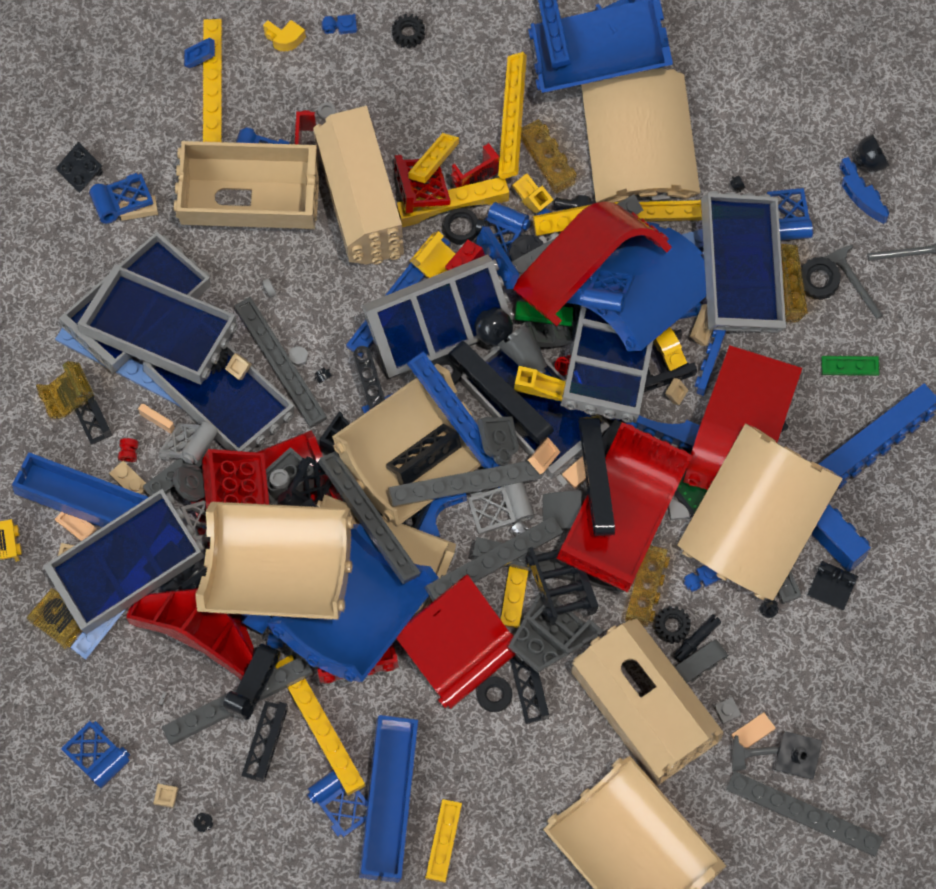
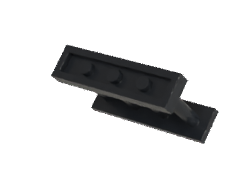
[609,329,697,397]
[525,539,599,625]

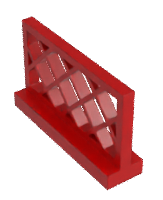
[394,155,451,213]

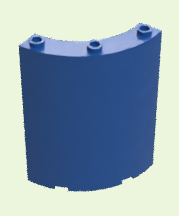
[528,0,673,93]
[566,222,719,351]
[267,524,439,682]

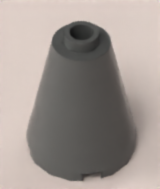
[498,323,547,374]

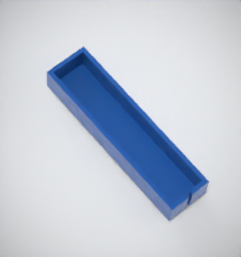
[819,383,936,489]
[12,452,171,545]
[811,504,871,572]
[359,715,418,883]

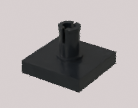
[774,731,822,780]

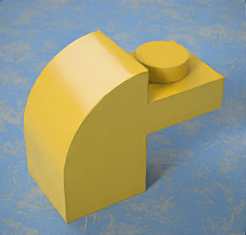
[263,20,306,51]
[511,173,553,213]
[653,327,687,371]

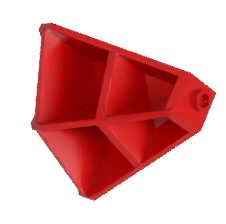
[126,588,255,680]

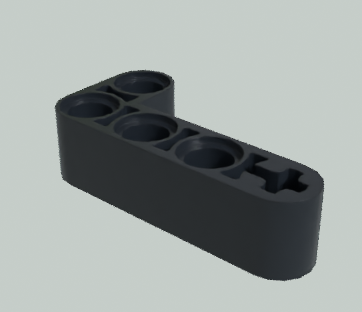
[223,643,281,720]

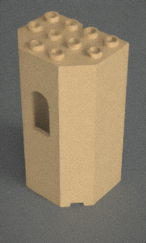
[313,106,404,265]
[174,141,319,229]
[572,618,724,786]

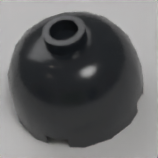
[856,134,890,172]
[474,307,513,347]

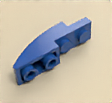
[840,157,889,224]

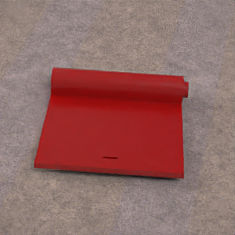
[396,574,516,709]

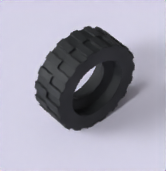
[799,257,841,300]

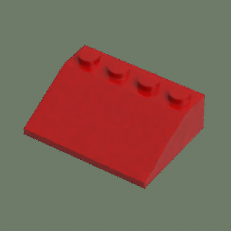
[202,449,269,510]

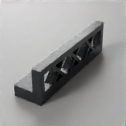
[61,366,112,445]
[386,423,462,485]
[510,657,549,724]
[241,701,288,783]

